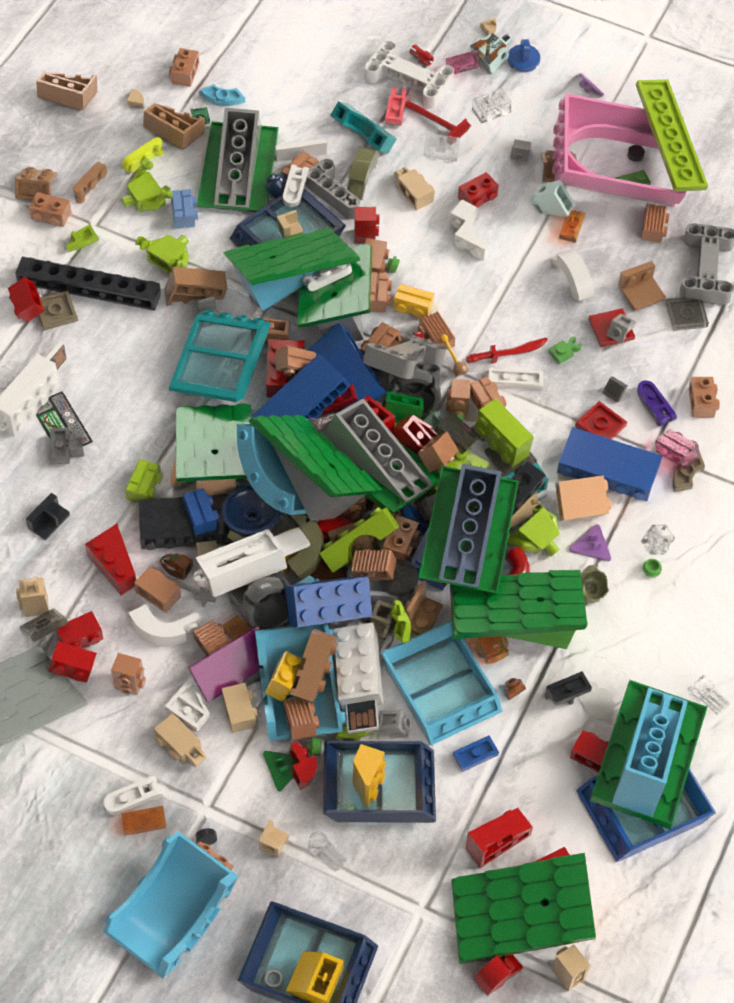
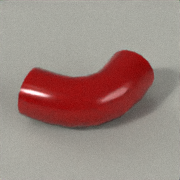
[505,547,530,575]

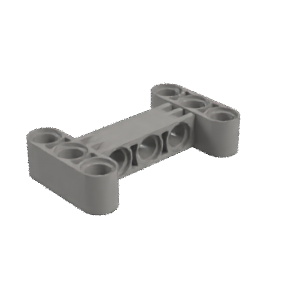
[679,223,734,305]
[363,332,447,379]

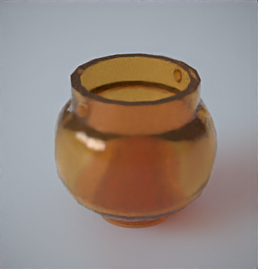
[475,636,509,665]

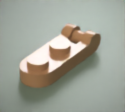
[73,162,107,203]

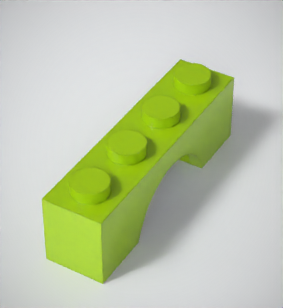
[319,507,400,573]

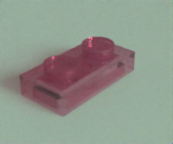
[445,50,480,74]

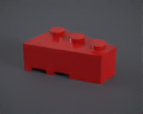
[465,808,533,868]

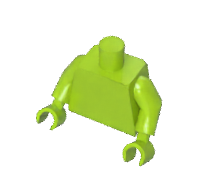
[121,157,173,212]
[135,235,189,274]
[507,503,560,556]

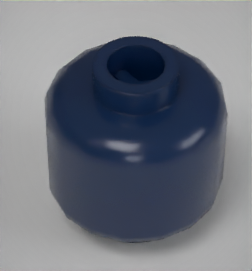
[266,173,287,199]

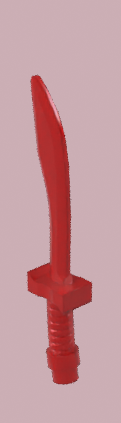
[466,337,548,364]

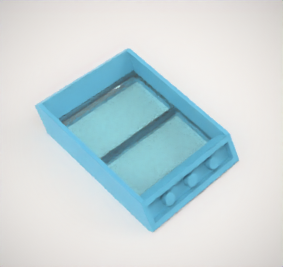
[381,620,503,745]

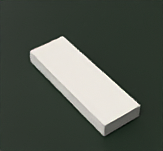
[275,138,327,161]
[488,368,543,390]

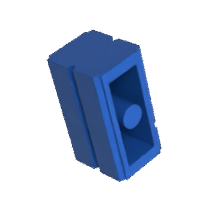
[182,489,219,536]

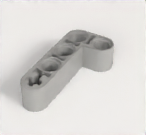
[307,159,360,219]

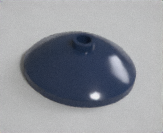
[222,485,281,536]

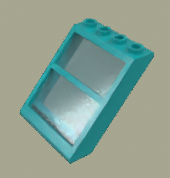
[169,310,271,402]

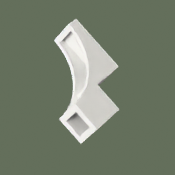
[450,200,489,261]

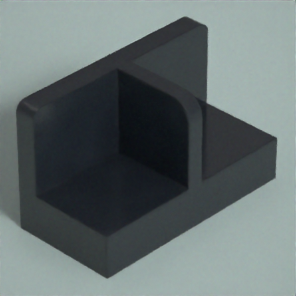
[26,492,70,540]
[544,671,592,706]

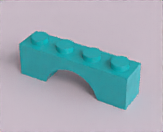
[330,101,397,153]

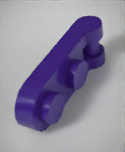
[637,380,677,427]

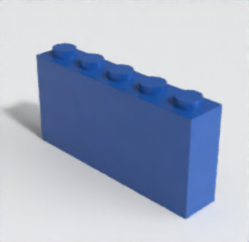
[307,323,387,412]
[251,353,350,424]
[557,427,662,501]

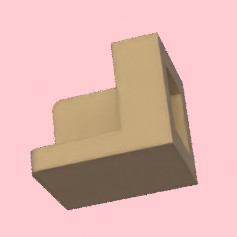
[277,210,303,238]
[259,820,288,857]

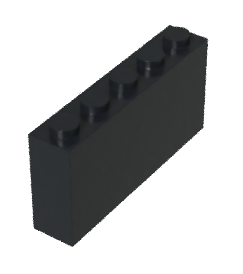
[139,494,232,550]

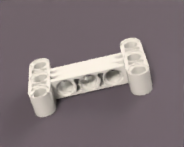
[365,40,454,109]

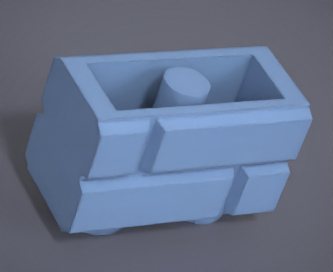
[171,189,198,229]

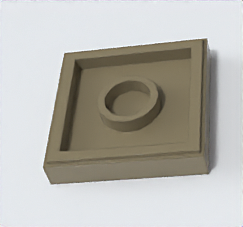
[38,290,78,331]

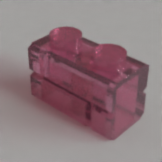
[655,429,700,469]

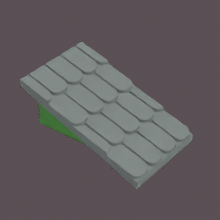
[0,646,88,747]

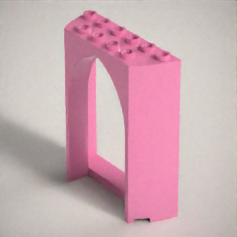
[552,93,686,207]

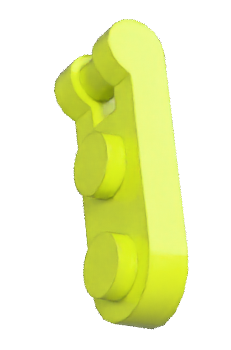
[122,137,163,173]

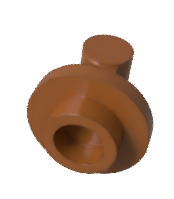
[503,678,526,700]

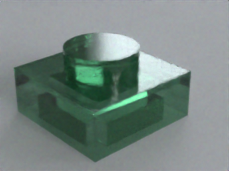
[190,107,210,125]

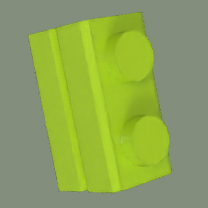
[125,459,163,503]

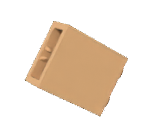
[555,475,611,521]

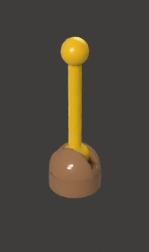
[441,334,469,377]

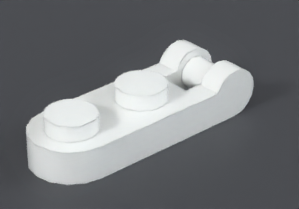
[283,164,309,207]
[302,263,352,291]
[103,776,163,815]

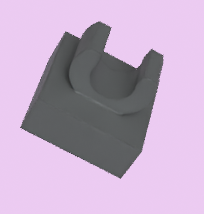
[603,376,628,403]

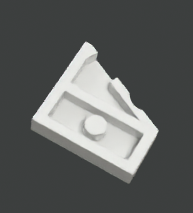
[165,678,210,732]

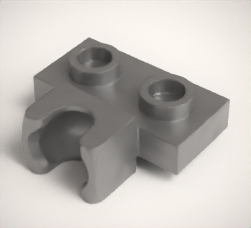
[50,427,85,465]

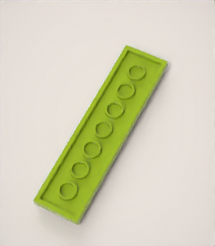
[635,79,708,192]

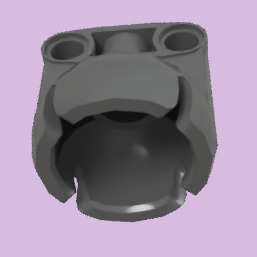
[386,363,441,420]
[228,571,290,630]

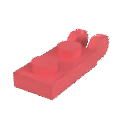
[385,87,407,126]

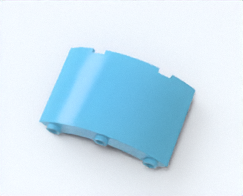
[237,424,307,515]
[255,623,346,741]
[103,831,239,979]

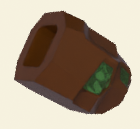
[160,553,194,580]

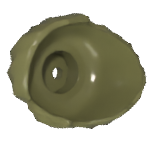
[581,565,609,604]

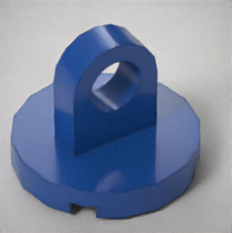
[508,39,540,72]

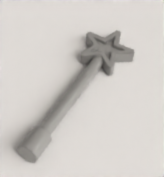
[154,569,216,607]

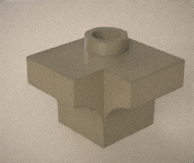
[362,600,395,640]

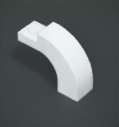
[550,249,595,301]
[128,604,201,647]

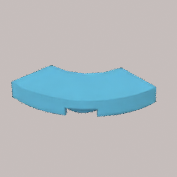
[199,84,245,106]

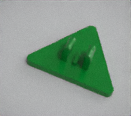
[263,751,295,792]

